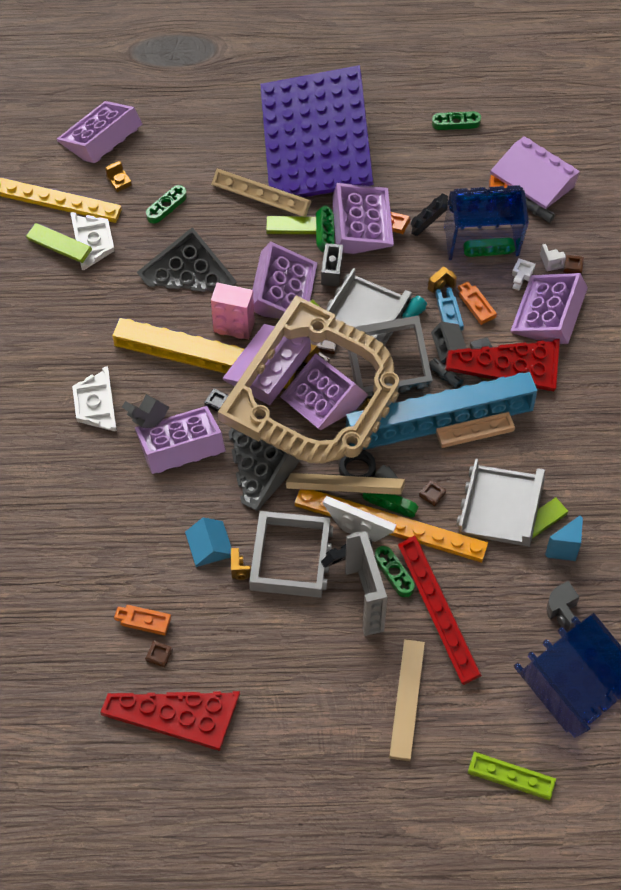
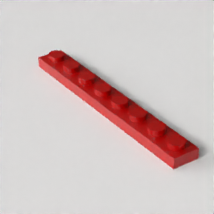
[398,535,482,685]

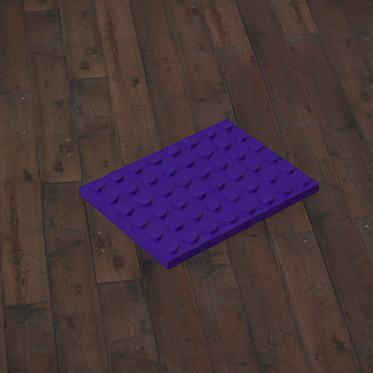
[260,65,374,198]

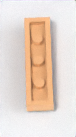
[436,412,515,448]

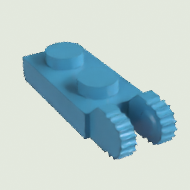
[435,287,464,330]

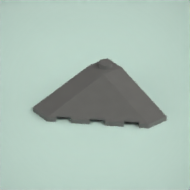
[137,227,237,292]
[228,428,300,511]

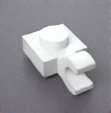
[512,258,535,291]

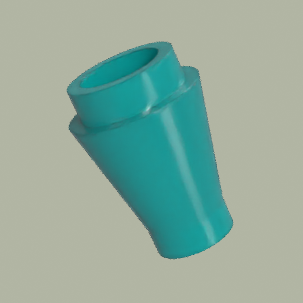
[402,295,427,318]

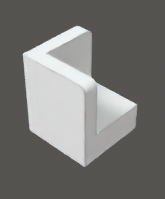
[540,244,566,271]

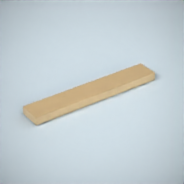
[211,168,311,217]
[286,473,405,495]
[389,639,425,761]

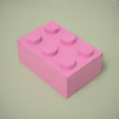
[211,283,255,340]

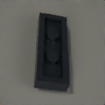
[411,193,448,236]

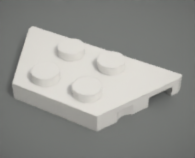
[71,212,114,270]
[72,366,117,431]
[323,496,396,542]

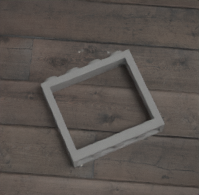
[347,316,433,399]
[249,511,334,598]

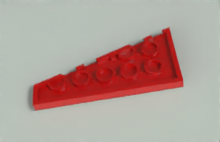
[445,339,560,392]
[100,691,240,751]

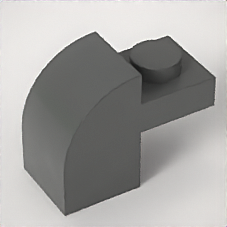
[122,394,169,428]
[547,581,579,632]

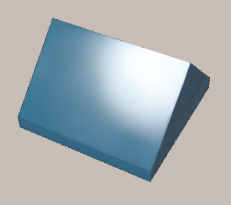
[545,516,583,561]
[185,517,231,567]

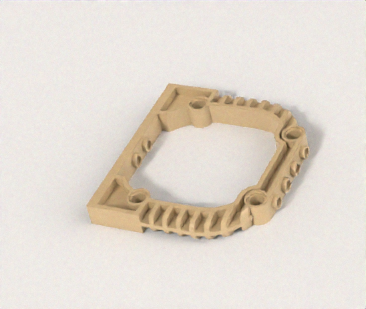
[218,295,399,464]

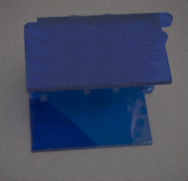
[444,185,529,260]
[514,613,621,738]

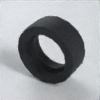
[339,449,376,477]

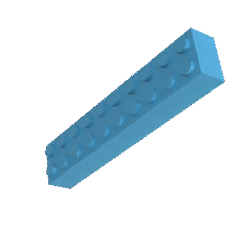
[346,372,537,450]

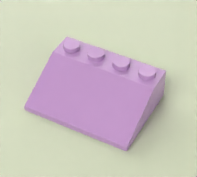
[57,101,142,163]
[490,136,580,209]
[332,183,394,254]
[253,241,317,319]
[511,273,588,344]
[223,324,311,405]
[280,353,368,430]
[135,406,225,474]

